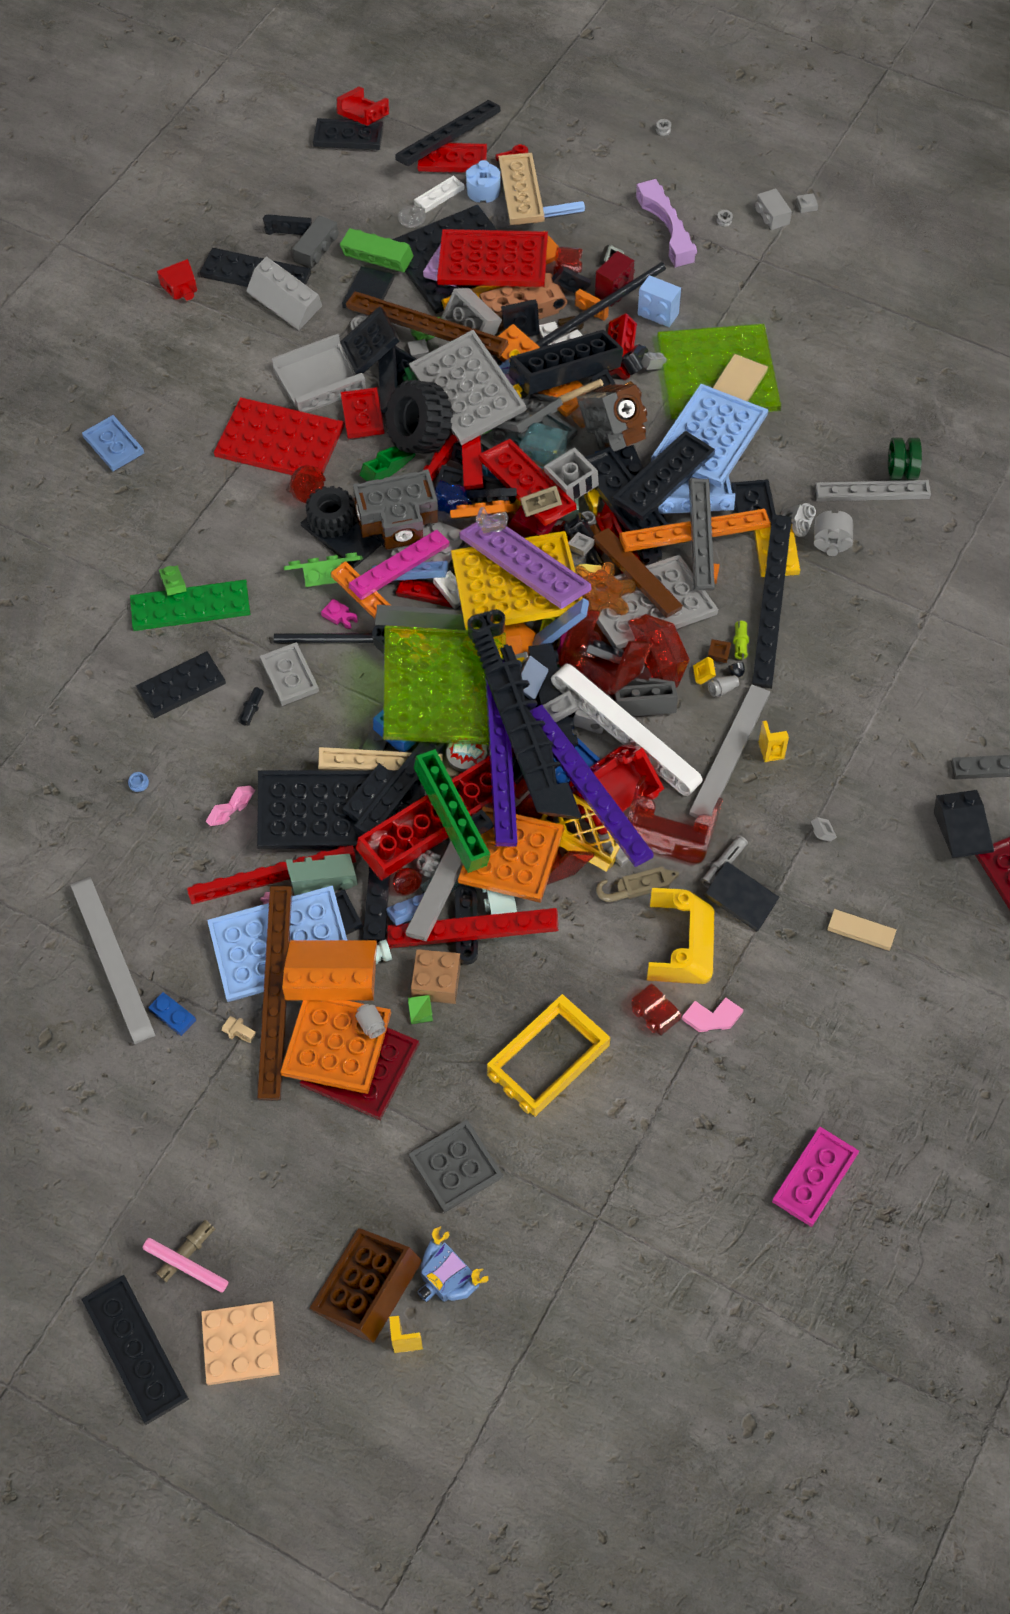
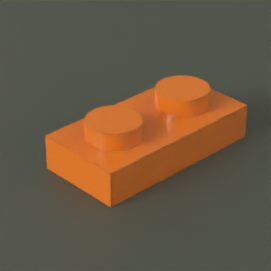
[575,289,609,321]

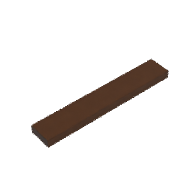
[593,528,683,618]

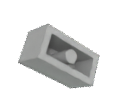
[641,352,667,370]

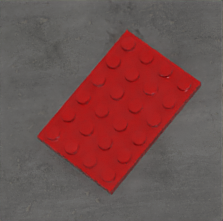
[437,229,548,287]
[214,397,344,482]

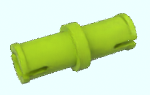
[733,621,749,660]

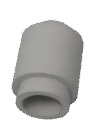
[355,1004,386,1039]

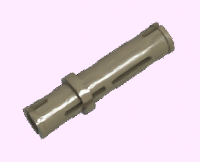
[156,1220,216,1283]

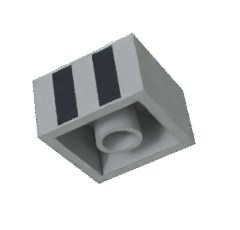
[544,447,599,501]

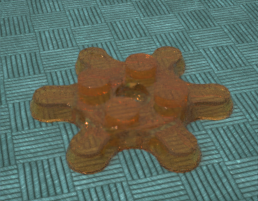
[575,562,636,619]

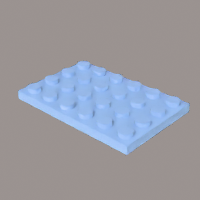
[652,384,768,488]
[207,885,347,1002]

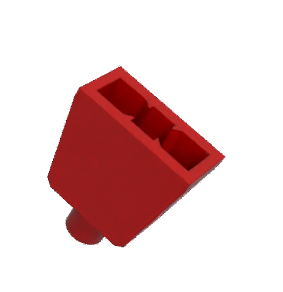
[157,259,197,301]

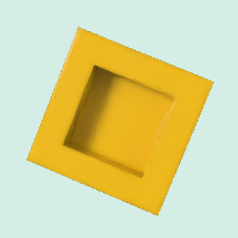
[693,657,716,685]

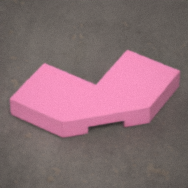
[206,786,255,826]
[682,998,744,1032]

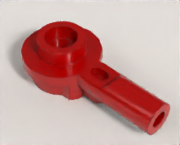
[495,144,529,161]

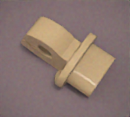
[222,1016,256,1043]

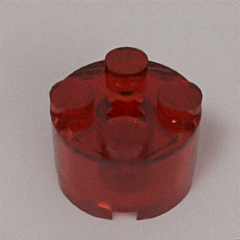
[553,246,582,275]

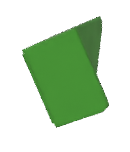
[408,995,433,1024]

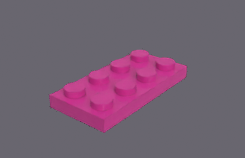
[772,1127,859,1227]

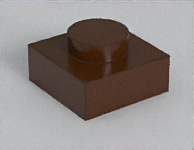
[708,639,731,663]

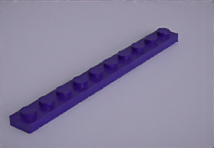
[485,659,518,847]
[530,705,653,867]

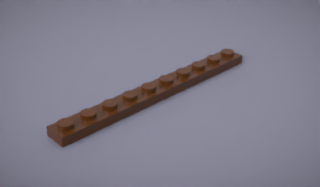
[346,291,509,358]
[257,886,293,1101]

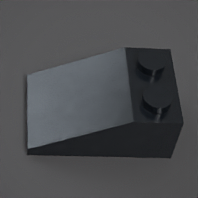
[934,790,994,858]

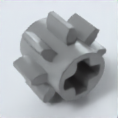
[417,850,441,878]

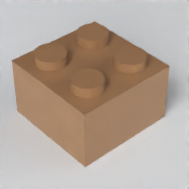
[411,949,461,1004]

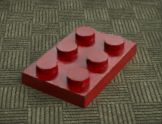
[341,387,384,439]

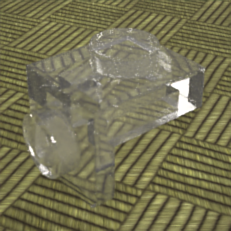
[476,507,508,533]

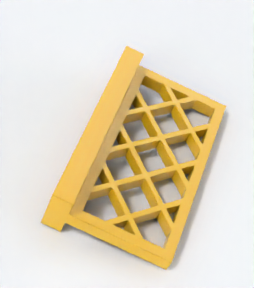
[540,794,620,872]

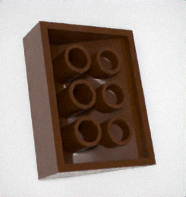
[309,1228,422,1343]

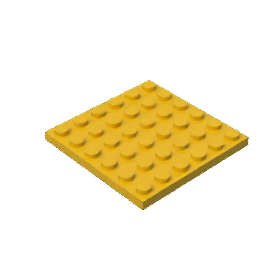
[451,531,583,632]

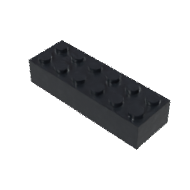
[509,330,623,395]

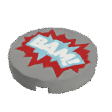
[447,734,487,772]

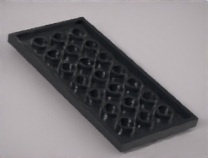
[257,770,425,849]

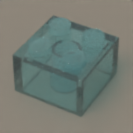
[520,423,568,469]

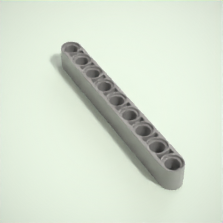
[70,876,156,1044]

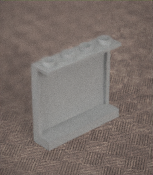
[272,334,366,413]

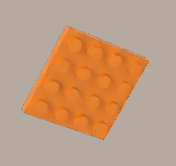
[458,807,564,903]
[281,1000,391,1094]

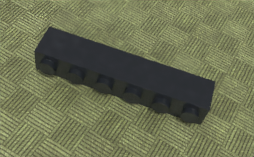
[528,643,578,758]

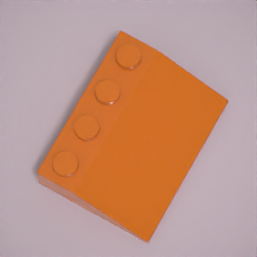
[282,940,377,1001]

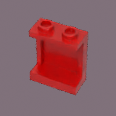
[336,87,389,126]

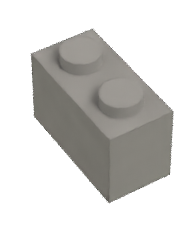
[755,189,792,230]

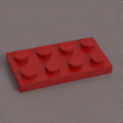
[418,143,487,173]

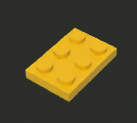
[754,524,800,577]

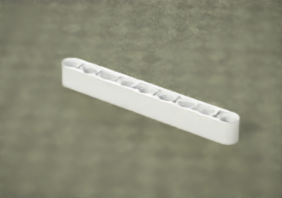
[551,664,702,796]

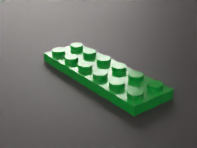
[130,579,251,631]

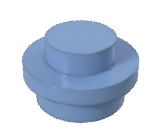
[128,772,149,792]

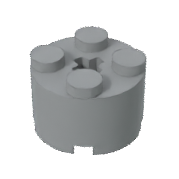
[814,511,853,556]

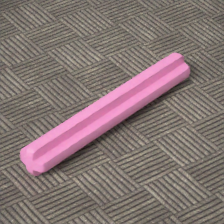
[143,1238,228,1292]

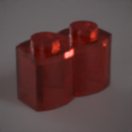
[631,983,681,1036]

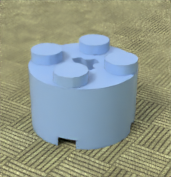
[466,160,501,203]

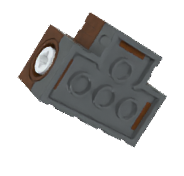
[576,384,648,451]
[353,469,438,550]

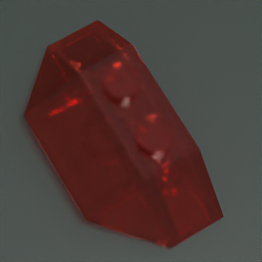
[628,614,690,688]

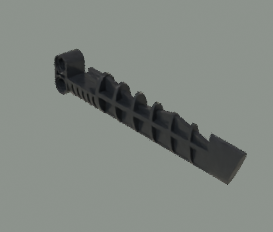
[467,609,582,819]

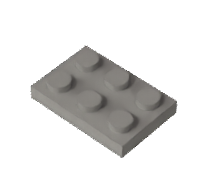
[260,642,319,706]

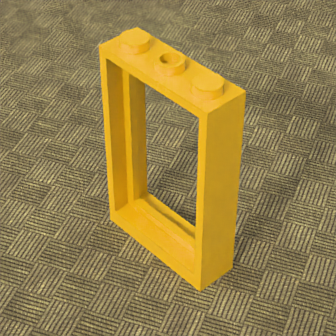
[487,994,610,1117]

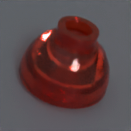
[393,868,422,896]

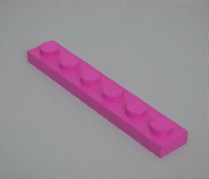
[349,530,450,600]

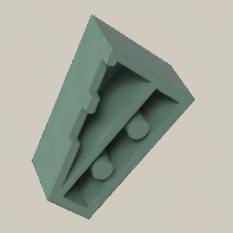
[286,854,358,896]

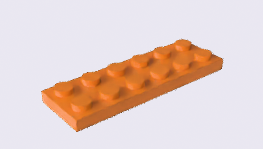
[498,324,588,417]

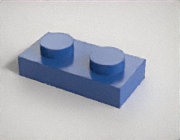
[148,992,196,1036]

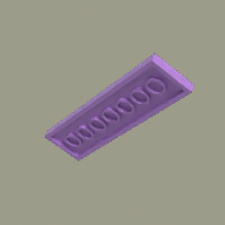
[459,515,591,609]

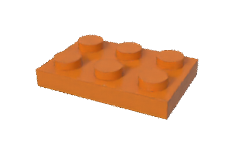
[450,500,518,518]

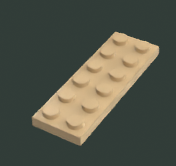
[498,153,544,225]

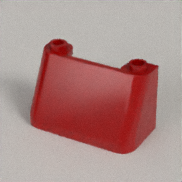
[569,745,665,835]

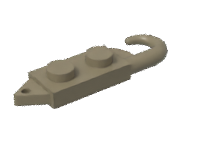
[596,866,679,902]

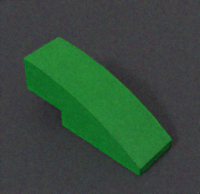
[359,446,416,481]

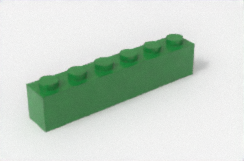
[414,749,490,873]

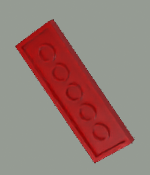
[479,439,577,526]

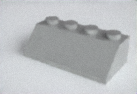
[246,256,322,331]

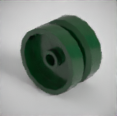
[888,437,922,480]

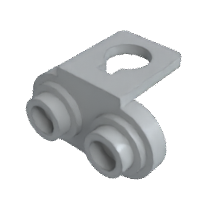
[780,503,816,537]

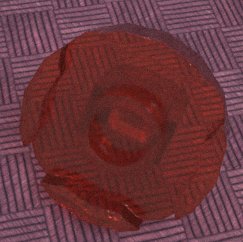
[290,465,326,503]

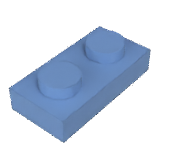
[386,893,425,926]

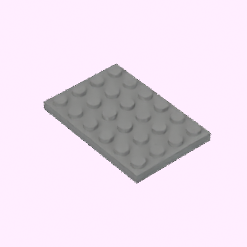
[409,330,527,445]
[582,555,719,649]

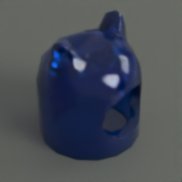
[435,480,472,514]

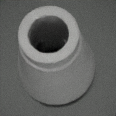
[708,675,739,697]

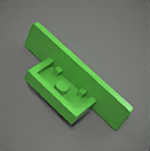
[284,552,363,587]

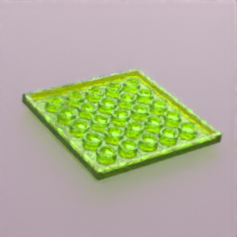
[657,324,781,419]
[383,626,506,745]

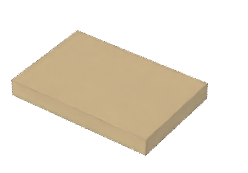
[713,354,768,402]

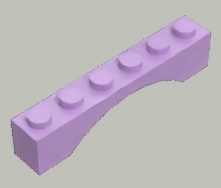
[636,179,697,267]

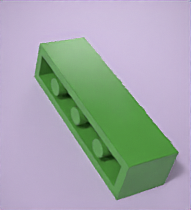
[340,228,413,272]

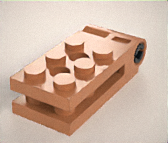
[479,273,567,333]

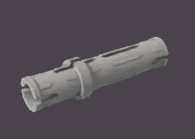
[700,835,748,888]

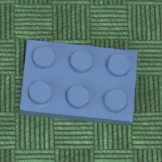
[82,415,144,471]

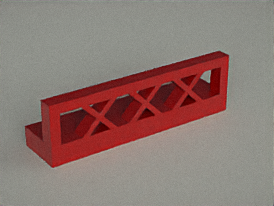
[608,313,637,380]

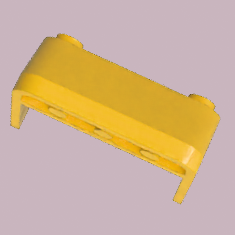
[647,888,714,984]

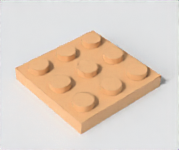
[201,1301,280,1385]

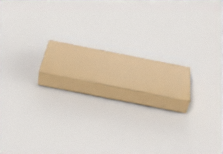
[827,909,896,951]

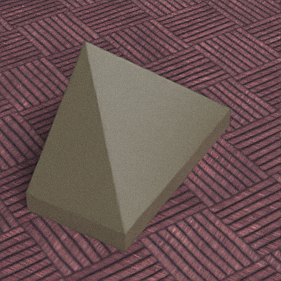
[520,486,562,517]

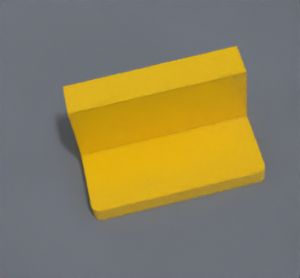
[758,721,789,762]
[389,1316,423,1353]

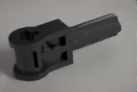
[563,513,604,566]

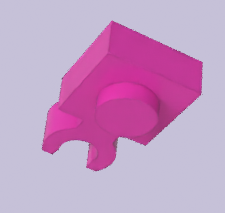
[321,599,358,629]

